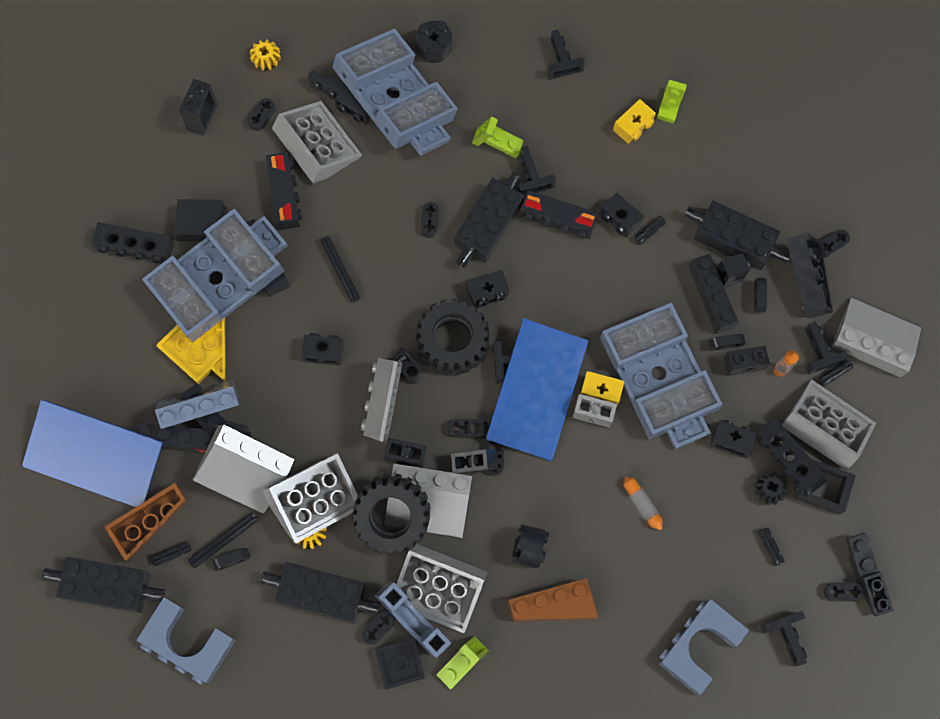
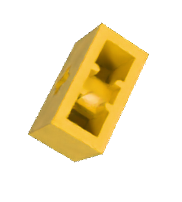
[613,99,656,144]
[580,371,624,408]

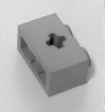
[572,394,617,428]

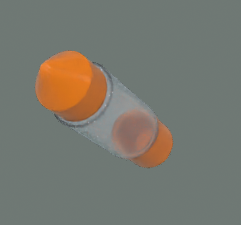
[773,350,799,377]
[623,476,663,530]

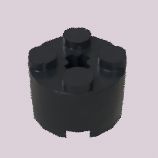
[417,20,452,63]
[512,524,549,569]

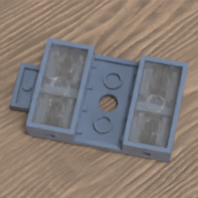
[332,28,458,156]
[142,209,288,342]
[600,303,723,450]

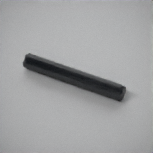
[320,236,360,303]
[188,513,258,568]

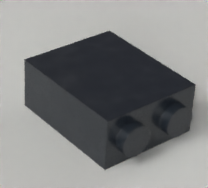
[175,199,228,241]

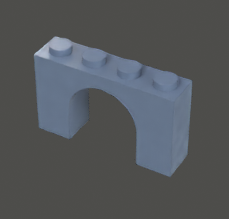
[155,379,239,429]
[374,581,451,658]
[136,598,236,685]
[659,599,749,696]

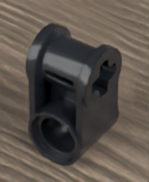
[388,347,421,384]

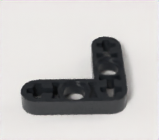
[448,419,504,476]

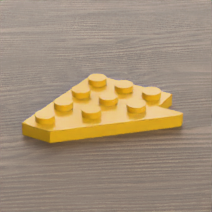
[156,318,226,384]

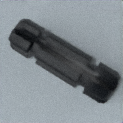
[635,216,666,245]
[818,360,854,386]
[758,527,785,566]
[151,541,191,566]

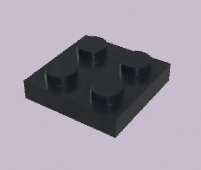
[375,638,425,690]

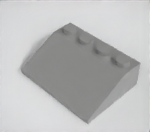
[272,101,362,183]
[831,298,921,378]
[361,358,403,442]
[782,380,876,470]
[192,425,294,514]
[262,453,358,544]
[384,464,472,538]
[396,544,488,633]

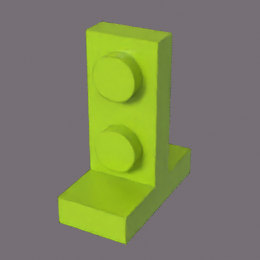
[657,80,687,124]
[472,116,524,158]
[437,636,489,690]

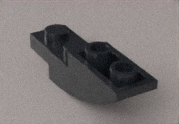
[308,70,368,125]
[846,533,894,617]

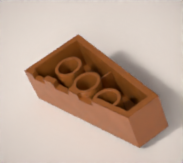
[105,483,188,562]
[508,578,598,622]

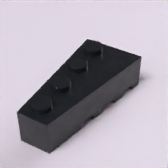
[786,233,833,318]

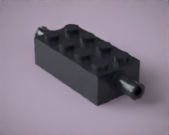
[454,172,525,268]
[684,200,790,270]
[42,556,165,614]
[260,562,381,625]

